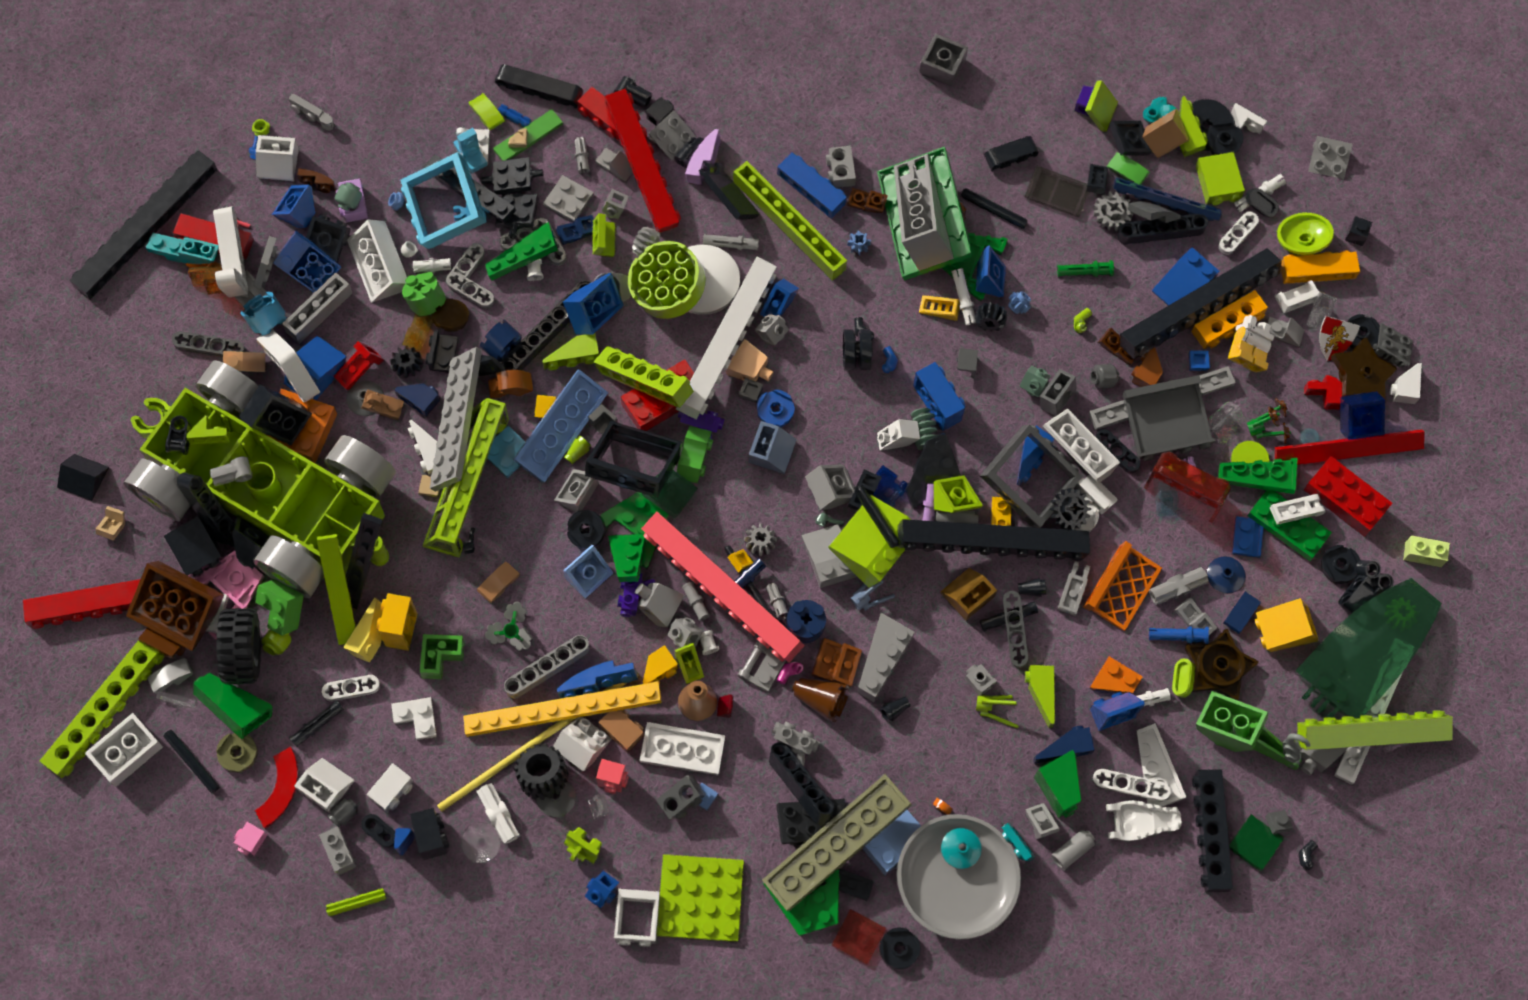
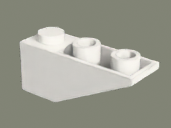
[408,420,437,476]

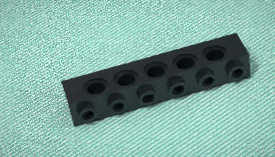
[1192,769,1233,892]

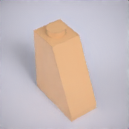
[223,351,266,372]

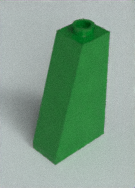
[194,673,273,740]

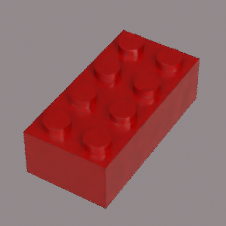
[620,359,694,431]
[1304,456,1392,537]

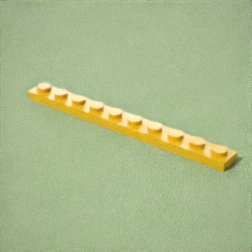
[464,682,662,737]

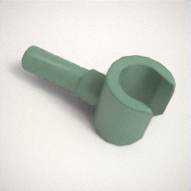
[815,513,844,527]

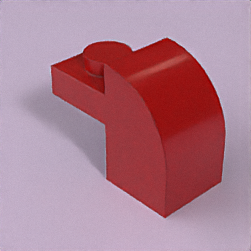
[1304,375,1347,410]

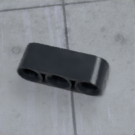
[984,136,1039,172]

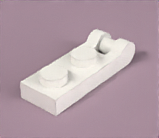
[1270,494,1326,525]

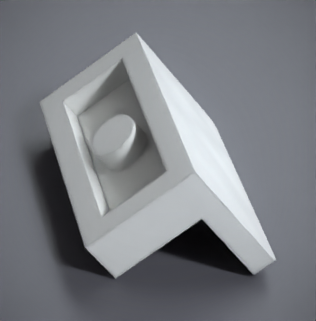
[1075,475,1117,515]

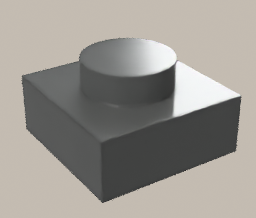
[739,378,763,403]
[1265,810,1293,834]

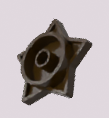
[1331,338,1397,406]
[1185,629,1259,701]

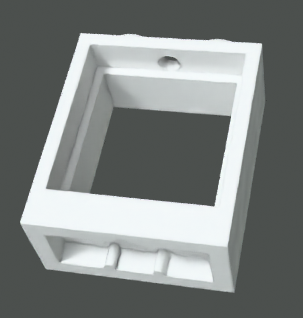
[614,889,660,947]

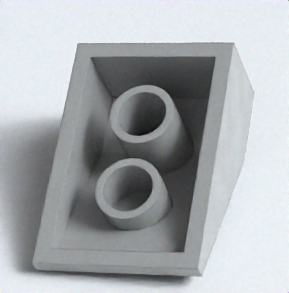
[802,524,857,588]

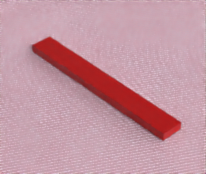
[1275,429,1425,465]

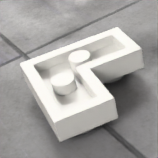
[391,697,437,740]

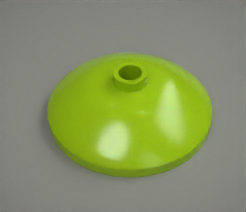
[1277,213,1334,255]

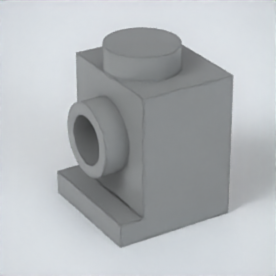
[601,189,629,219]
[965,664,996,696]

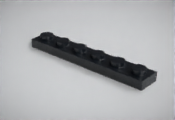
[423,154,516,223]
[346,513,383,609]

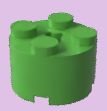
[402,272,446,316]

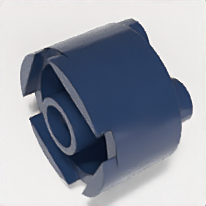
[479,319,522,362]
[786,600,826,643]

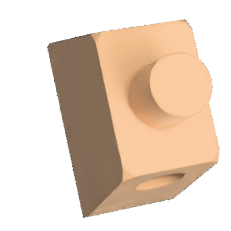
[726,339,774,381]

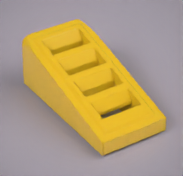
[919,295,961,321]

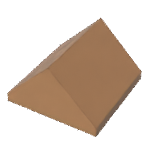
[1142,109,1189,158]

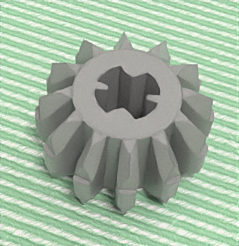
[632,227,660,257]
[744,523,777,557]

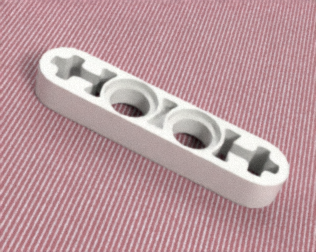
[1093,769,1170,801]

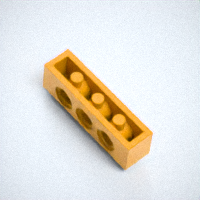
[1191,290,1268,349]

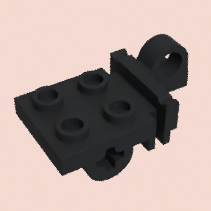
[776,799,848,846]

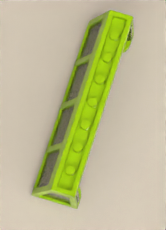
[423,398,509,558]

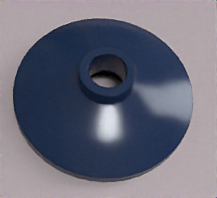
[1207,556,1245,593]

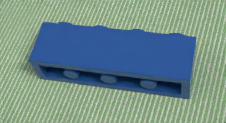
[777,152,847,219]

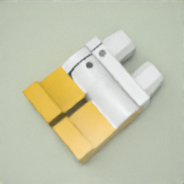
[1228,315,1274,372]

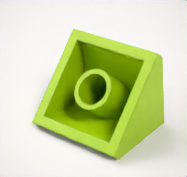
[934,475,983,513]

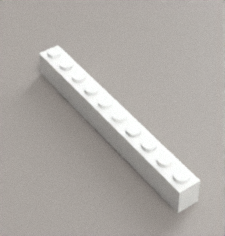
[676,257,777,420]

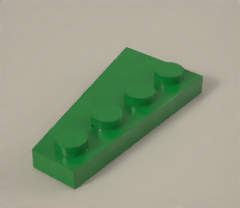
[485,222,558,281]

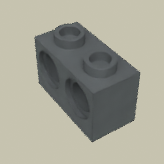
[656,775,706,820]

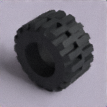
[514,744,569,800]

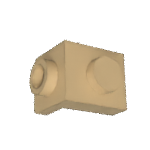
[96,506,125,541]

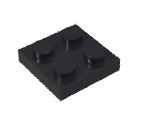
[1109,121,1153,156]

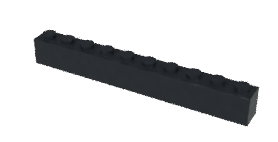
[70,150,218,300]
[1120,248,1282,359]
[898,519,1090,561]

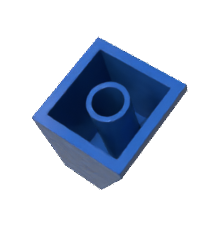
[284,336,347,400]

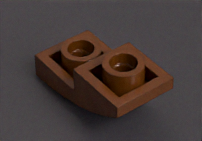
[297,169,336,193]
[847,188,888,213]
[1098,328,1135,365]

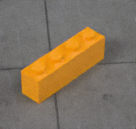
[1281,250,1360,284]

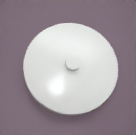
[688,245,740,315]

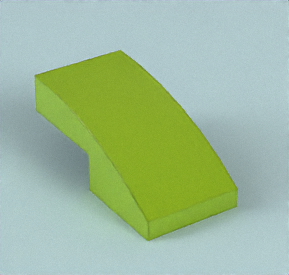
[468,93,505,130]

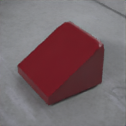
[717,694,733,718]

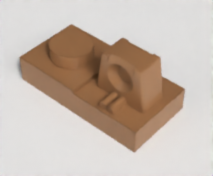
[361,389,404,420]

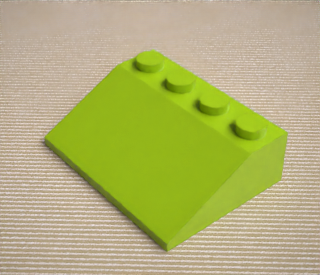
[828,495,911,588]

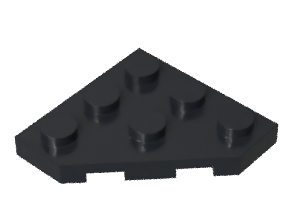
[905,433,961,508]

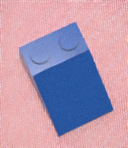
[1152,247,1220,305]
[563,273,624,335]
[1090,692,1145,731]

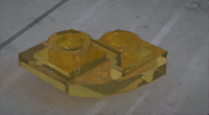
[402,313,433,351]

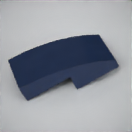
[556,215,594,245]
[1223,591,1261,634]

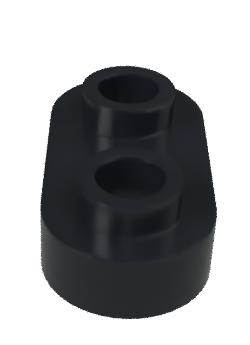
[361,814,396,848]

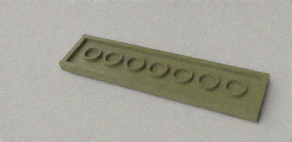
[762,774,912,912]

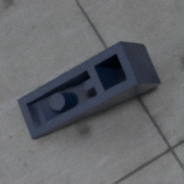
[1033,726,1094,764]

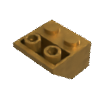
[940,568,997,621]

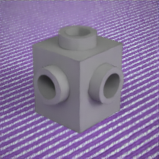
[755,314,789,345]
[668,617,703,647]

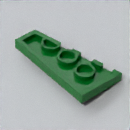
[1218,458,1298,494]

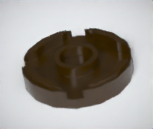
[431,298,469,332]

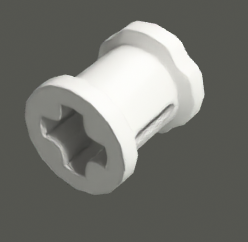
[526,259,544,281]
[699,630,719,655]

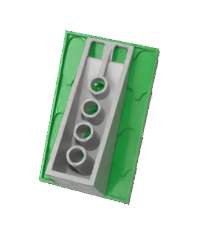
[877,146,973,281]

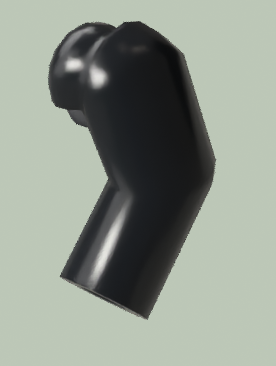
[854,317,874,341]
[1298,840,1318,870]

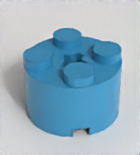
[240,292,287,336]

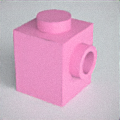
[234,822,267,856]

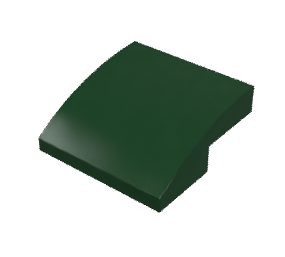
[1229,814,1284,872]

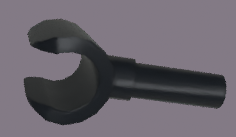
[463,527,475,554]

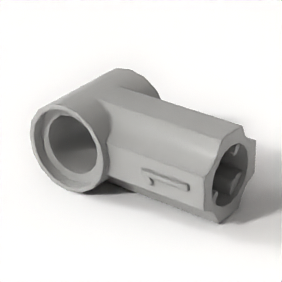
[210,457,253,487]

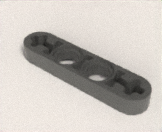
[172,331,245,357]
[1003,591,1028,667]

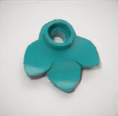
[1143,97,1178,123]

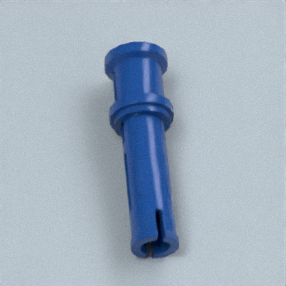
[1149,626,1209,644]

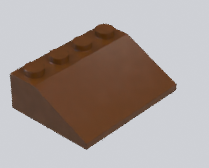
[126,561,224,651]

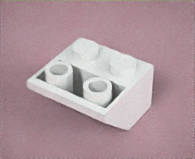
[256,135,299,181]
[553,717,612,772]
[294,758,354,813]

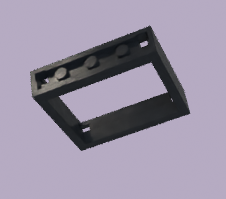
[585,421,682,498]

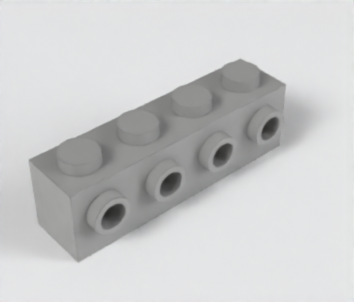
[282,273,352,344]

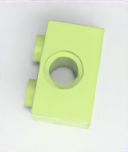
[1403,536,1450,567]

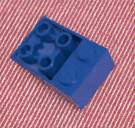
[273,231,341,293]

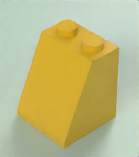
[1255,598,1319,652]

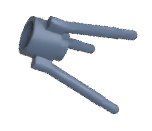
[850,580,895,611]

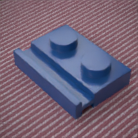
[1232,516,1263,558]

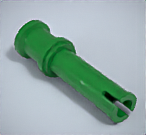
[1057,260,1114,277]

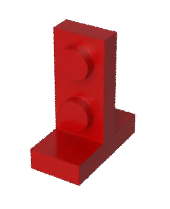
[333,341,384,390]

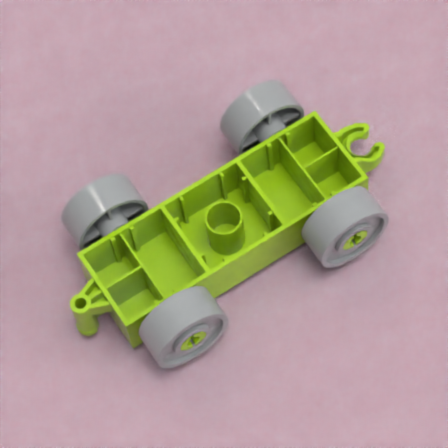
[123,360,396,599]

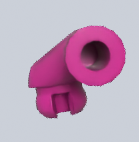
[776,662,804,685]

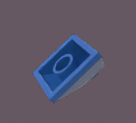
[272,185,315,228]

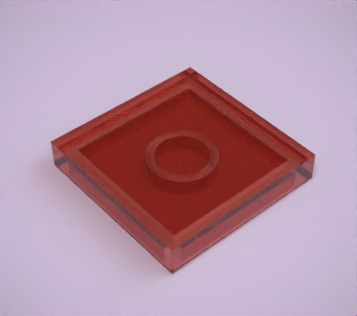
[831,909,886,965]

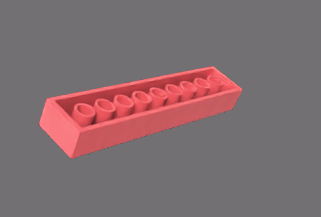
[641,512,805,663]

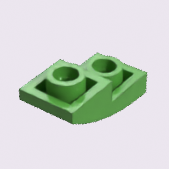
[1107,152,1150,185]

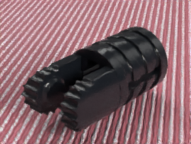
[674,137,704,168]

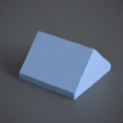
[563,545,613,598]

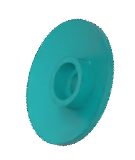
[941,828,982,869]

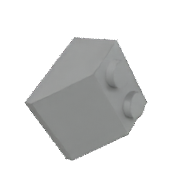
[805,464,855,510]

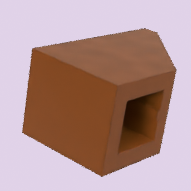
[1131,348,1163,387]

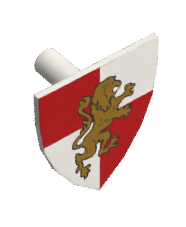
[1320,316,1360,361]

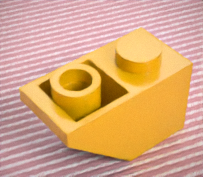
[643,645,678,684]

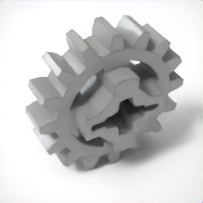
[1093,191,1133,231]

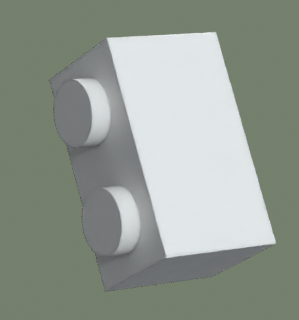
[366,763,413,813]

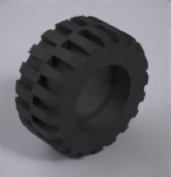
[216,608,261,684]

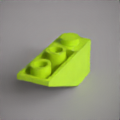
[1179,96,1208,157]
[542,333,599,371]

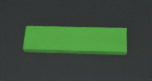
[493,109,563,161]

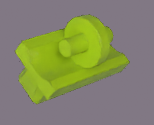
[564,827,602,864]

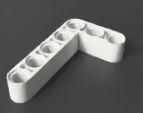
[213,206,248,298]
[256,329,320,403]

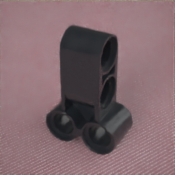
[1338,560,1394,618]

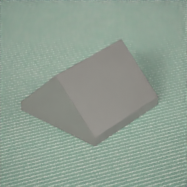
[554,469,599,512]

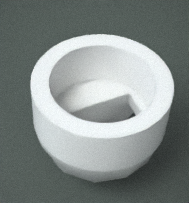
[401,241,418,258]

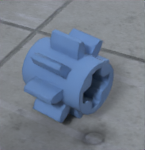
[847,231,871,255]
[1008,291,1031,314]

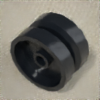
[842,329,873,371]

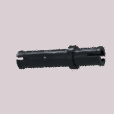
[979,601,1038,632]
[289,700,344,747]

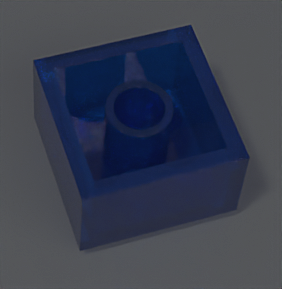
[1340,391,1385,440]

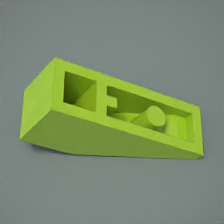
[1025,665,1055,728]

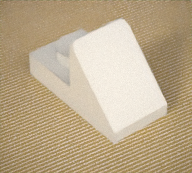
[1231,103,1267,134]

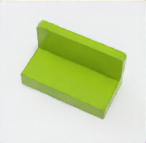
[592,213,615,257]

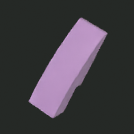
[685,129,721,185]

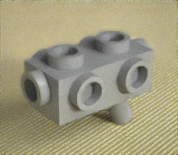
[772,722,820,766]

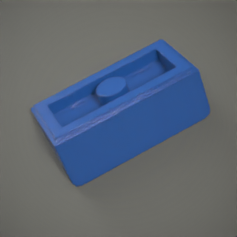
[394,828,415,856]

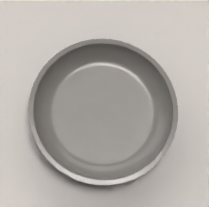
[897,814,1021,939]

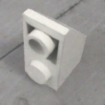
[877,419,920,450]

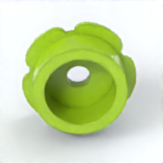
[252,119,270,136]

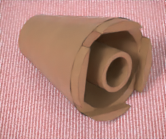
[678,681,717,721]

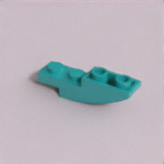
[146,233,219,264]

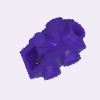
[678,410,725,439]
[617,573,655,617]

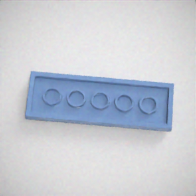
[513,370,608,483]

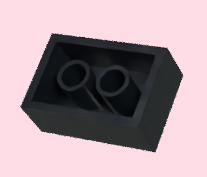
[239,384,312,446]

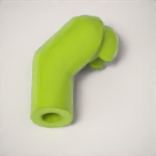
[1074,308,1092,333]

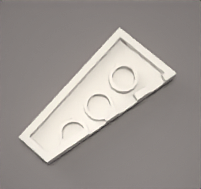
[1137,724,1186,807]

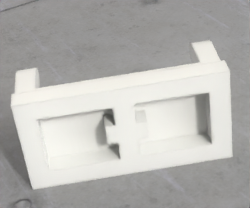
[1275,280,1320,314]

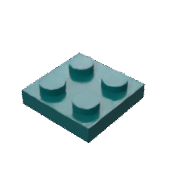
[1001,823,1035,862]

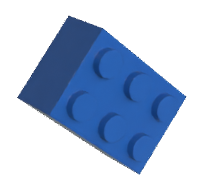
[913,362,966,431]

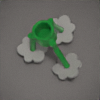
[485,602,532,651]

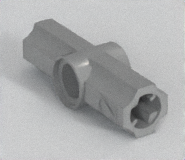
[1149,567,1209,605]

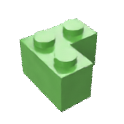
[255,579,304,636]
[420,634,465,679]

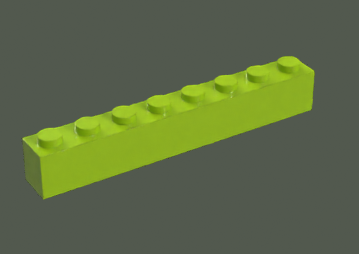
[733,161,847,281]
[1297,710,1453,750]

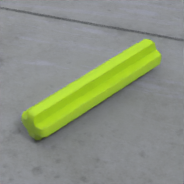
[326,889,386,916]

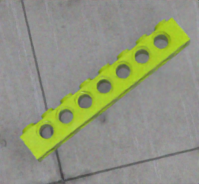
[39,640,164,779]

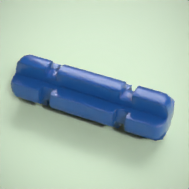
[498,104,531,127]

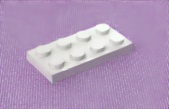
[640,722,725,776]

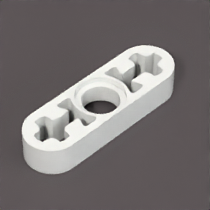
[1218,212,1258,255]
[322,675,380,701]

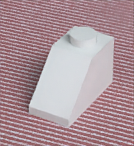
[1390,363,1421,404]

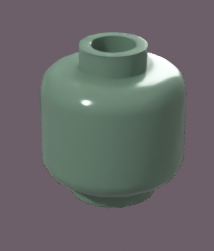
[335,182,362,211]

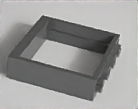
[980,424,1083,528]

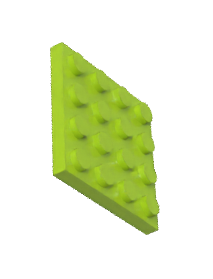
[657,854,744,942]

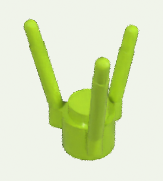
[976,695,1019,729]

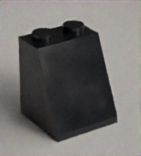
[164,516,224,578]

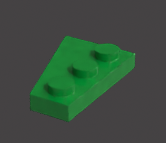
[608,534,647,582]

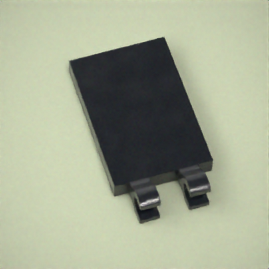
[699,162,760,220]

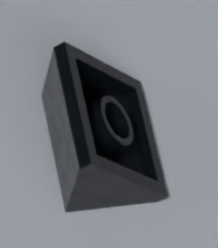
[57,454,109,501]

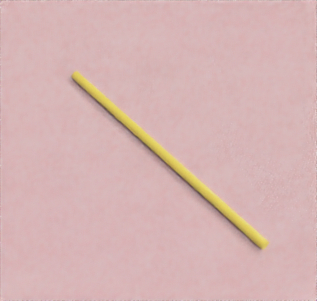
[437,675,639,812]

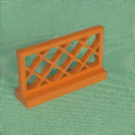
[1083,541,1162,631]

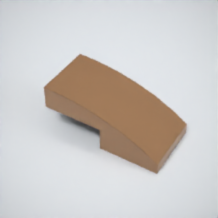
[477,562,520,603]

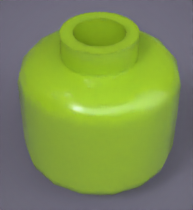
[262,629,291,656]

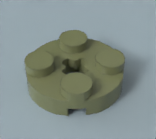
[216,733,258,773]

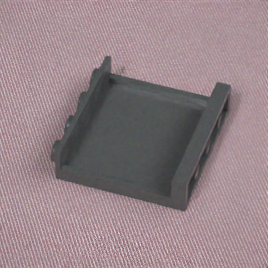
[1123,375,1215,461]

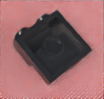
[306,214,351,263]

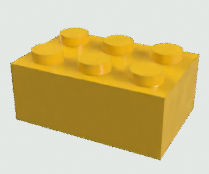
[376,593,418,651]

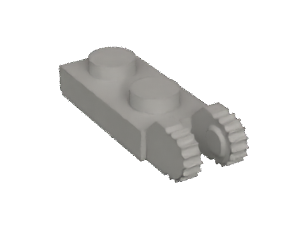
[288,93,335,131]
[1057,561,1090,616]

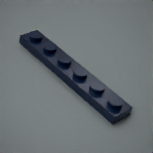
[1113,177,1221,221]

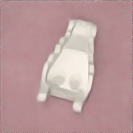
[1106,801,1182,841]

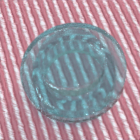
[1300,428,1319,444]

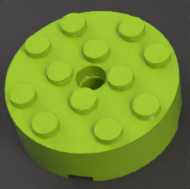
[628,241,706,319]

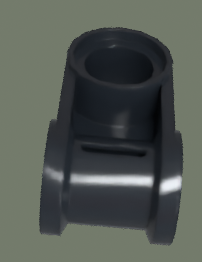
[165,415,192,455]

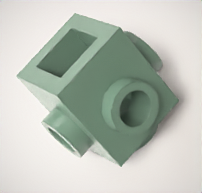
[1019,365,1051,397]

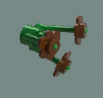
[1247,398,1291,444]

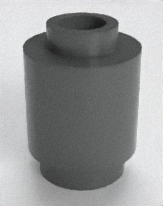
[328,798,358,827]

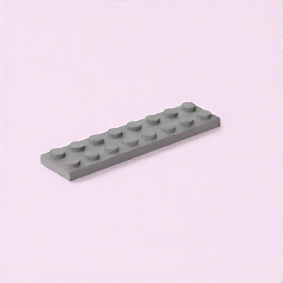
[430,347,482,492]

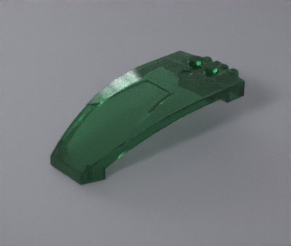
[1295,578,1442,719]

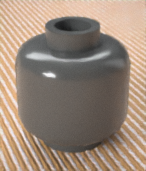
[1090,364,1120,389]

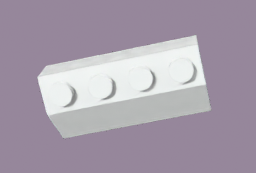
[347,220,407,303]
[1043,409,1120,483]

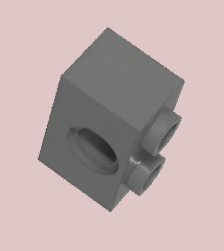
[1040,369,1077,416]

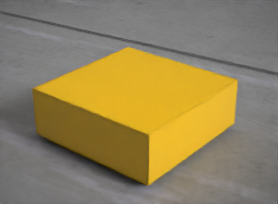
[728,549,753,573]

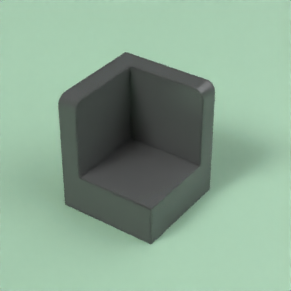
[957,348,978,377]
[588,404,618,434]

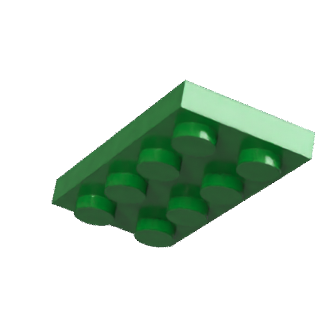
[1247,490,1332,561]

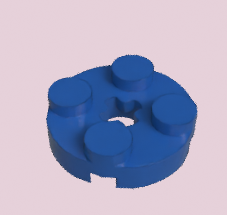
[757,390,795,428]

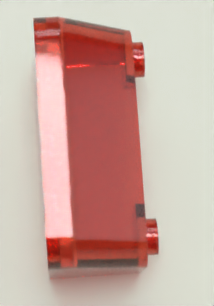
[1144,452,1231,523]

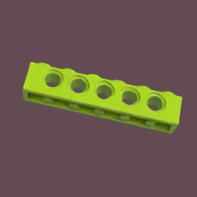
[594,346,694,408]

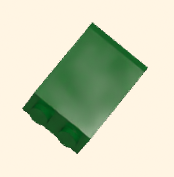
[1034,750,1081,819]

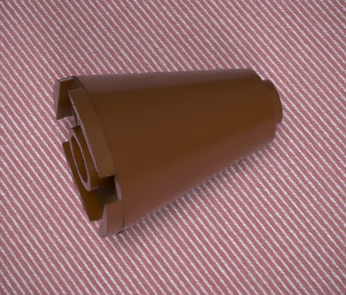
[792,678,849,722]

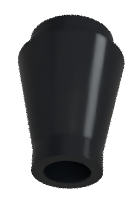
[1018,578,1046,597]
[880,697,911,722]

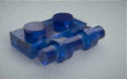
[874,465,907,507]

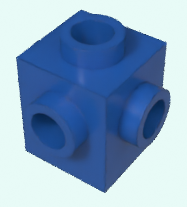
[584,871,620,908]

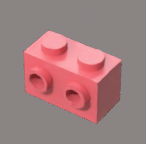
[596,759,629,794]

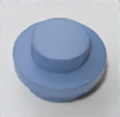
[388,192,405,210]

